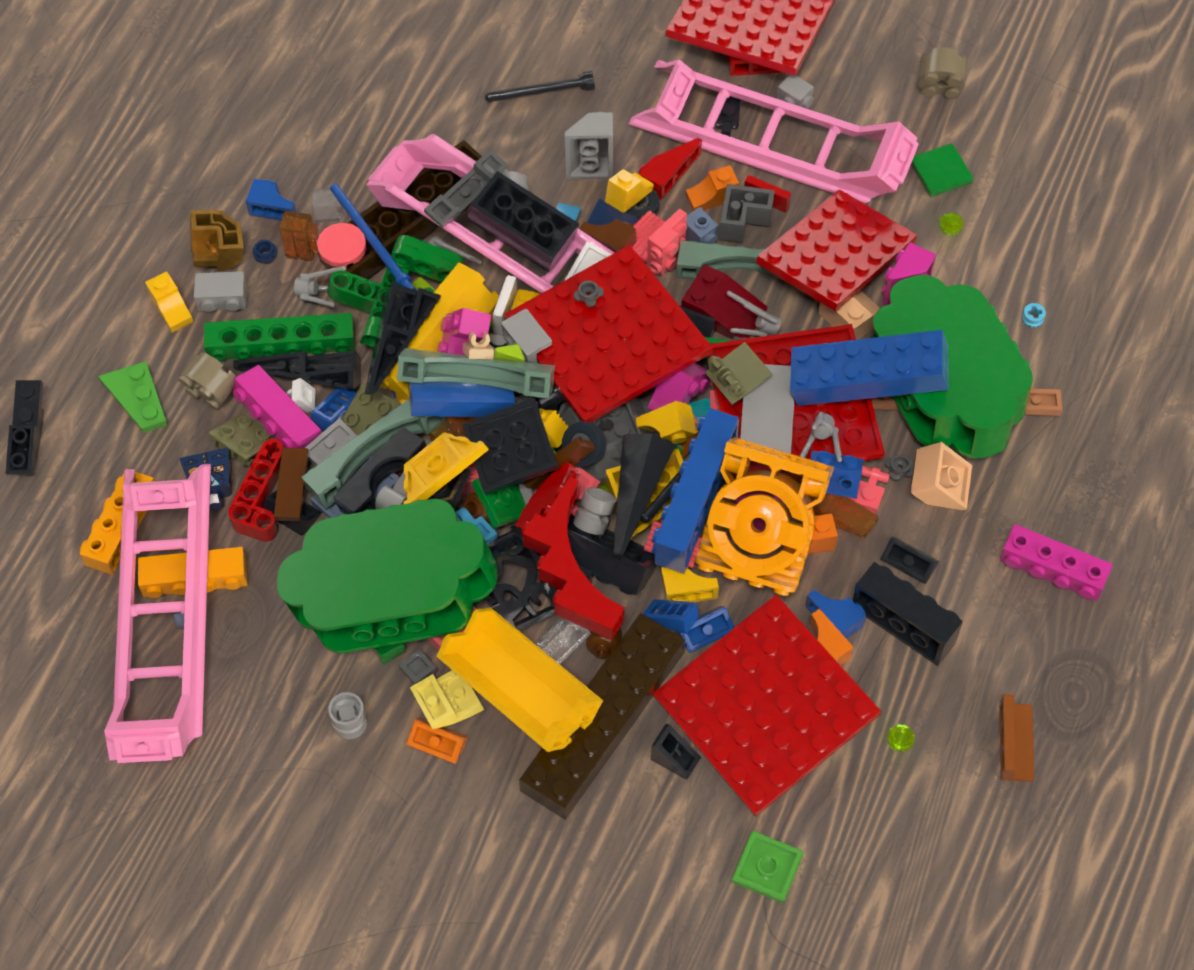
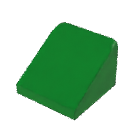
[373,643,406,664]

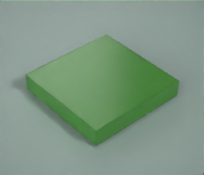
[731,830,804,904]

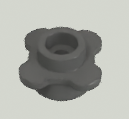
[574,281,604,307]
[885,454,914,481]

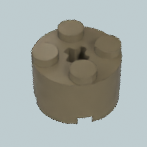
[918,47,967,99]
[178,352,236,410]

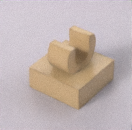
[462,332,494,359]

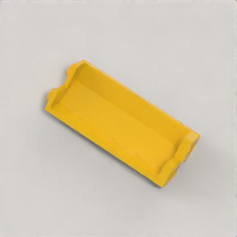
[380,262,499,404]
[436,608,603,752]

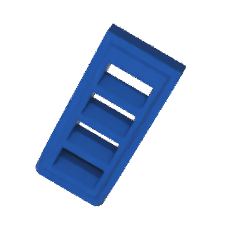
[311,387,357,432]
[643,599,699,634]

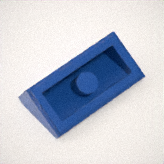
[676,606,735,653]

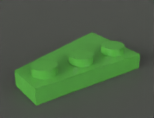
[98,361,168,433]

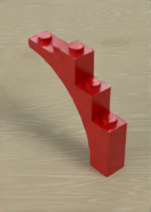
[521,476,625,641]

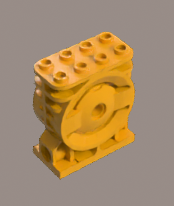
[694,437,834,596]

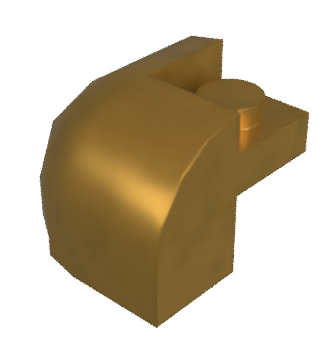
[190,210,244,272]

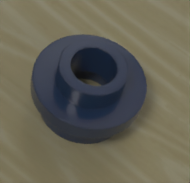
[253,240,277,263]

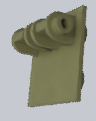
[705,342,773,405]
[341,383,401,435]
[208,413,276,467]

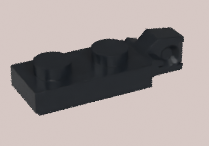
[715,85,742,137]

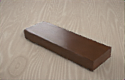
[524,438,596,490]
[274,447,309,521]

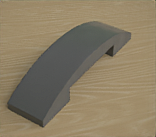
[424,149,508,227]

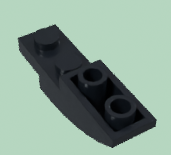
[5,380,44,475]

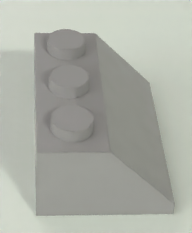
[565,112,613,180]

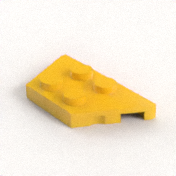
[404,432,489,504]

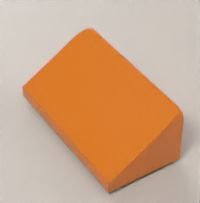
[406,717,468,764]

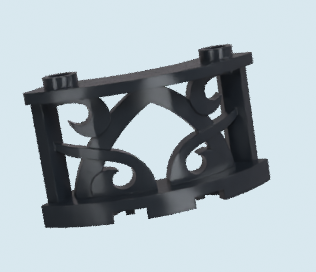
[487,525,558,631]

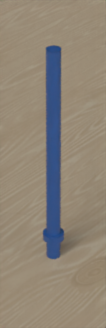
[330,184,416,291]

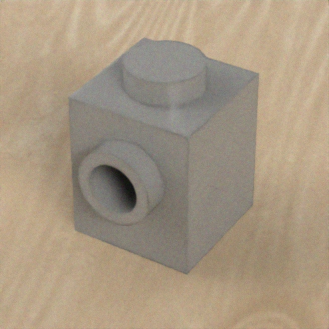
[777,74,814,109]

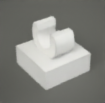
[287,378,316,413]

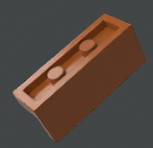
[999,694,1034,782]

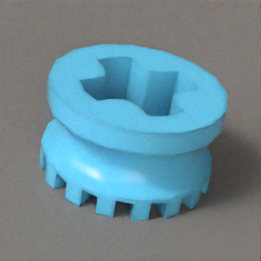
[1022,303,1046,328]

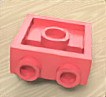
[647,209,687,276]

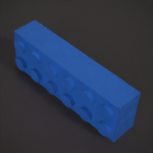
[790,330,949,406]
[652,408,739,574]

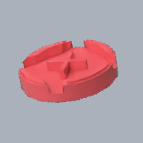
[317,223,366,267]

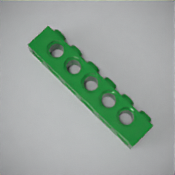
[204,313,355,361]

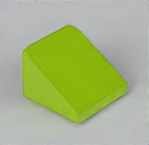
[494,344,524,362]

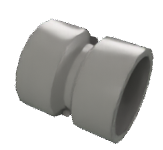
[573,487,617,535]
[328,692,367,739]

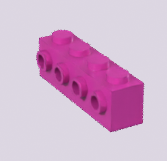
[233,365,321,448]
[999,524,1113,601]

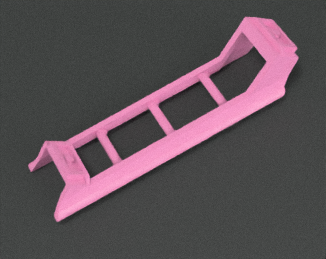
[629,59,919,204]
[366,134,615,293]
[104,464,211,763]

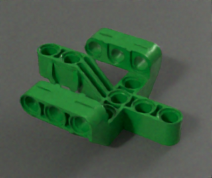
[327,235,464,347]

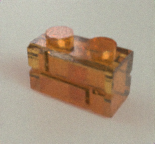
[279,211,318,262]

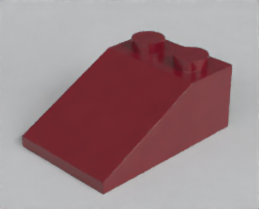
[681,264,768,340]

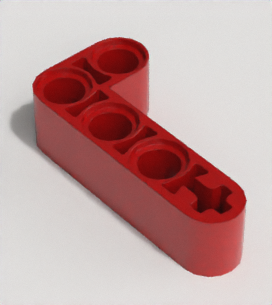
[228,439,284,542]

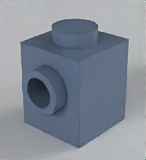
[686,207,719,244]

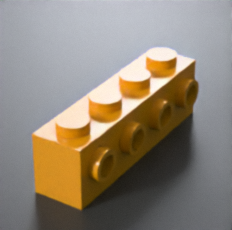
[80,469,155,575]

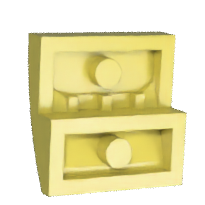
[410,670,484,729]

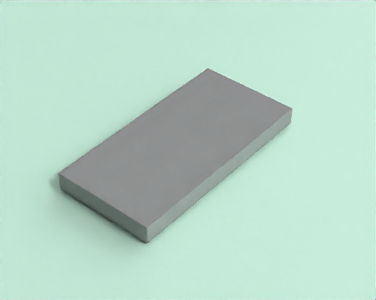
[740,364,794,454]

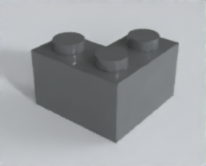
[719,184,775,243]

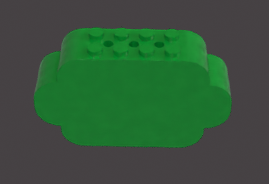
[873,275,1033,458]
[277,499,497,653]

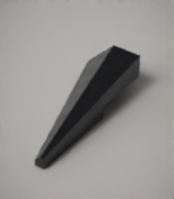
[364,282,441,395]
[233,350,361,390]
[612,433,675,560]

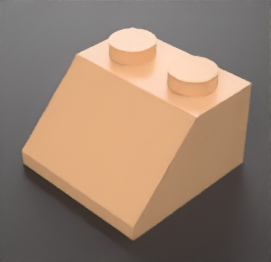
[819,290,880,340]
[911,442,972,510]

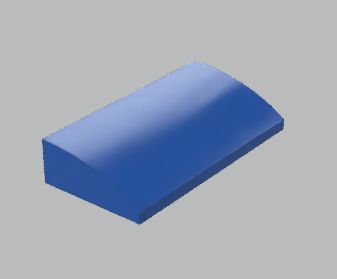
[408,382,515,417]

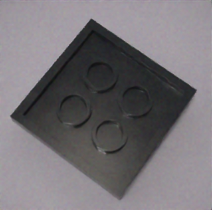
[462,398,559,495]

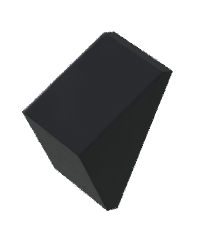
[651,724,701,779]

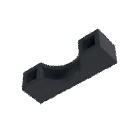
[333,426,427,515]

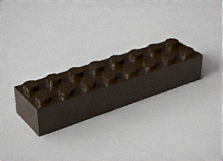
[317,140,482,279]
[519,613,685,820]

